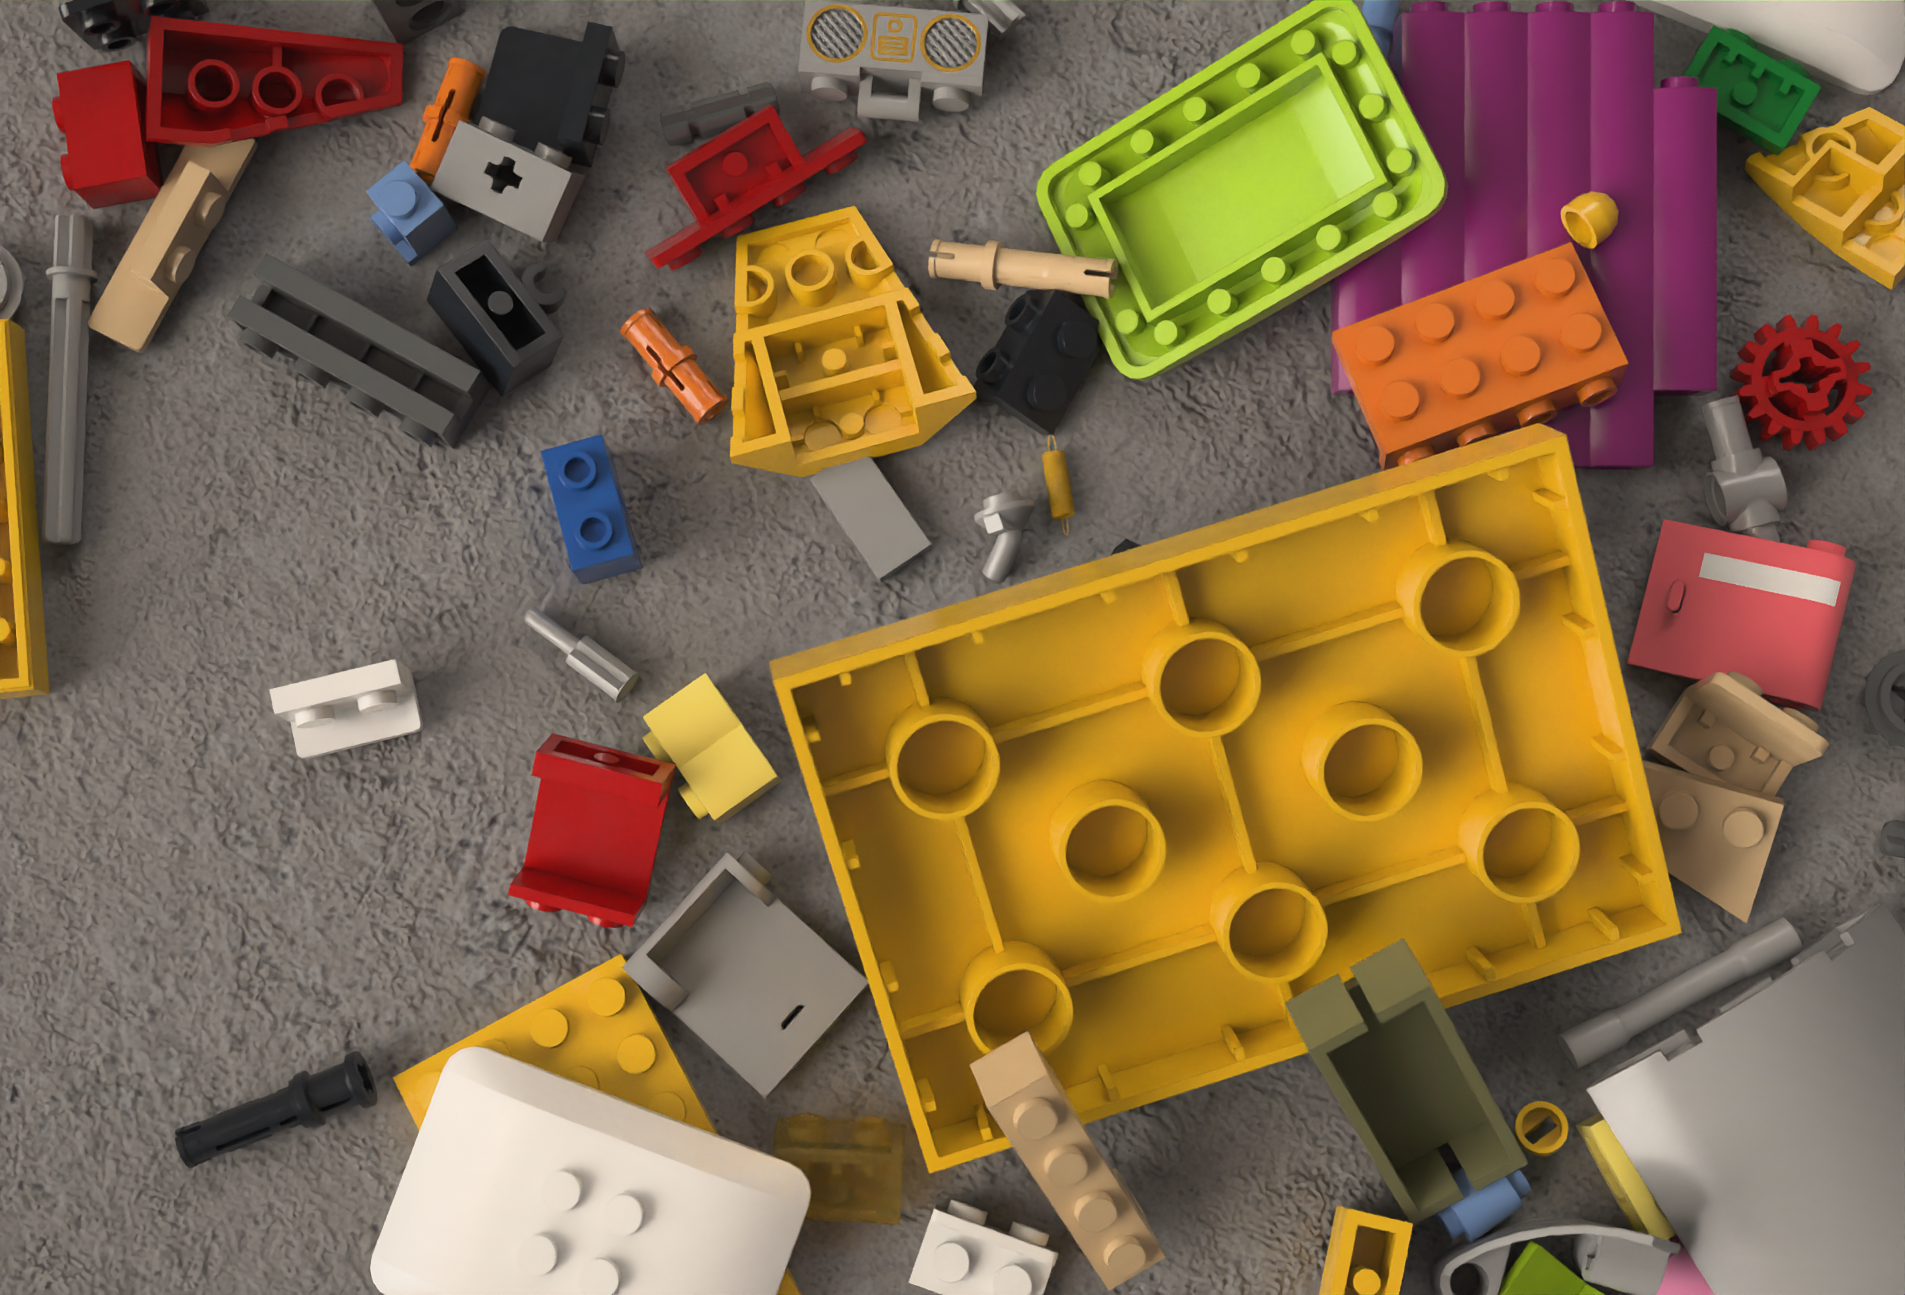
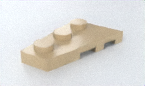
[1642,760,1784,924]

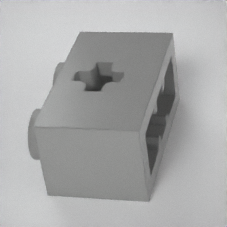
[430,116,585,243]

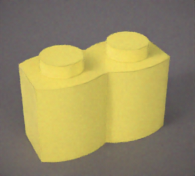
[642,673,782,825]

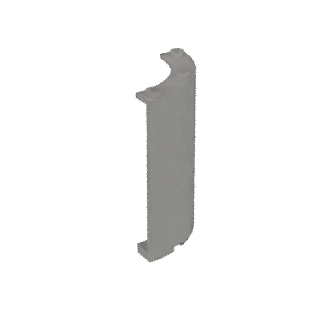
[1586,902,1905,1295]

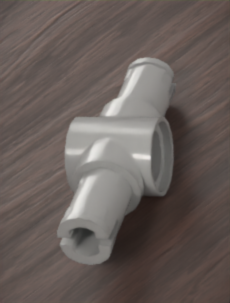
[1700,395,1787,543]

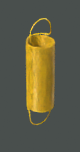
[1041,435,1076,535]

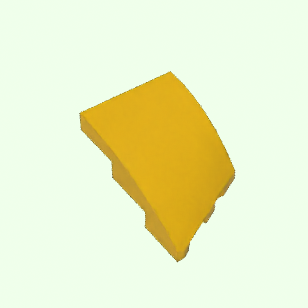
[1745,107,1905,290]

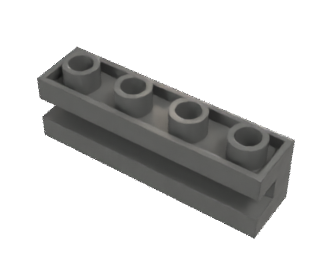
[227,253,491,450]

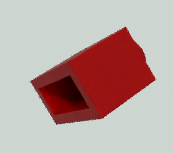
[52,60,163,209]

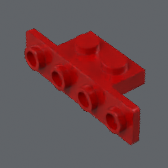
[645,105,868,270]

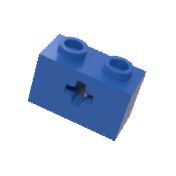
[540,434,643,585]

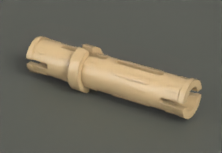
[928,239,1118,299]

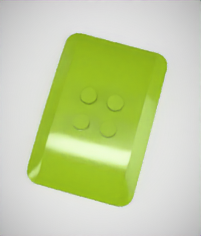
[1036,0,1448,381]

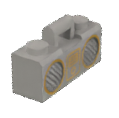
[798,0,989,122]

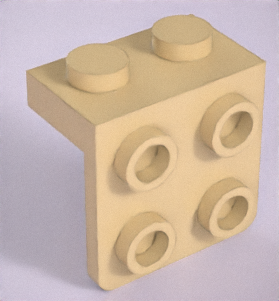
[1645,671,1829,796]

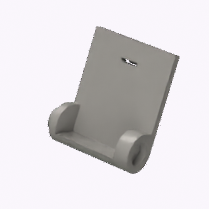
[622,852,869,1099]

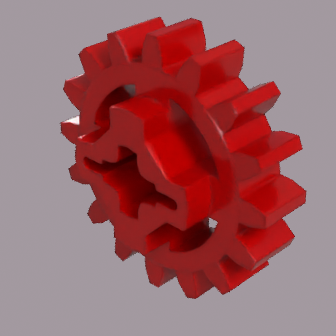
[1729,314,1873,451]

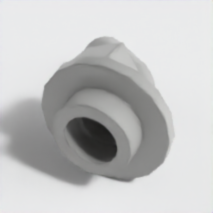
[974,491,1035,583]

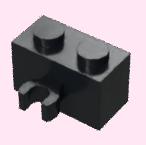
[427,239,567,396]

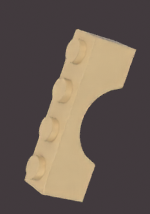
[970,1031,1166,1291]

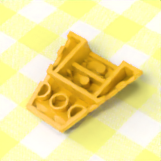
[730,205,977,478]

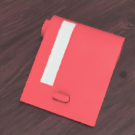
[1627,519,1857,712]

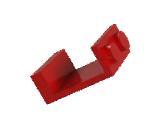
[508,733,676,928]

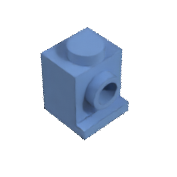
[366,160,457,267]

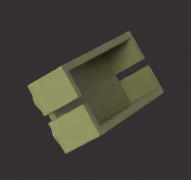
[1285,938,1529,1225]

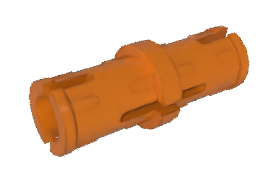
[409,57,487,184]
[620,307,729,425]

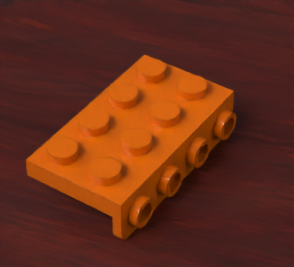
[1332,242,1629,471]

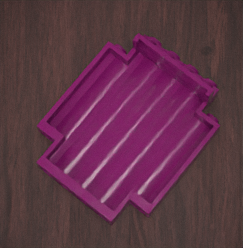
[1331,1,1717,470]

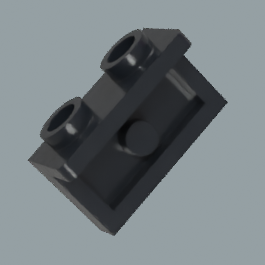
[973,289,1103,436]

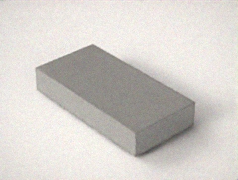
[810,456,932,583]

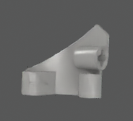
[1430,1217,1680,1295]

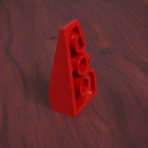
[145,16,403,147]

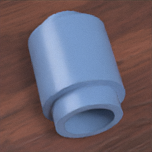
[1434,1167,1532,1243]

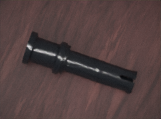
[175,1051,377,1168]

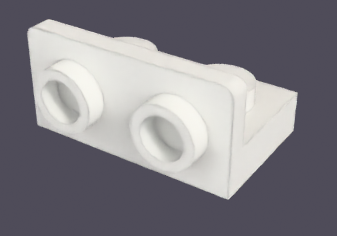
[269,659,423,759]
[908,1199,1059,1295]

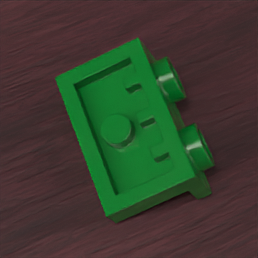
[1681,25,1822,156]

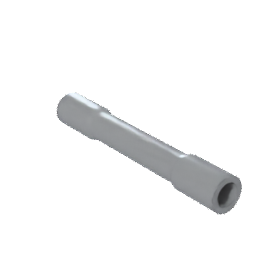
[1557,917,1803,1070]

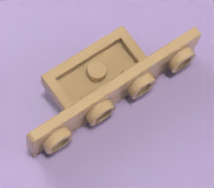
[87,138,258,353]

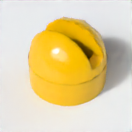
[1561,191,1619,249]
[1514,1101,1569,1156]

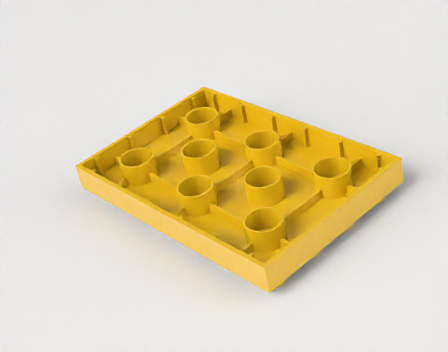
[769,423,1682,1174]

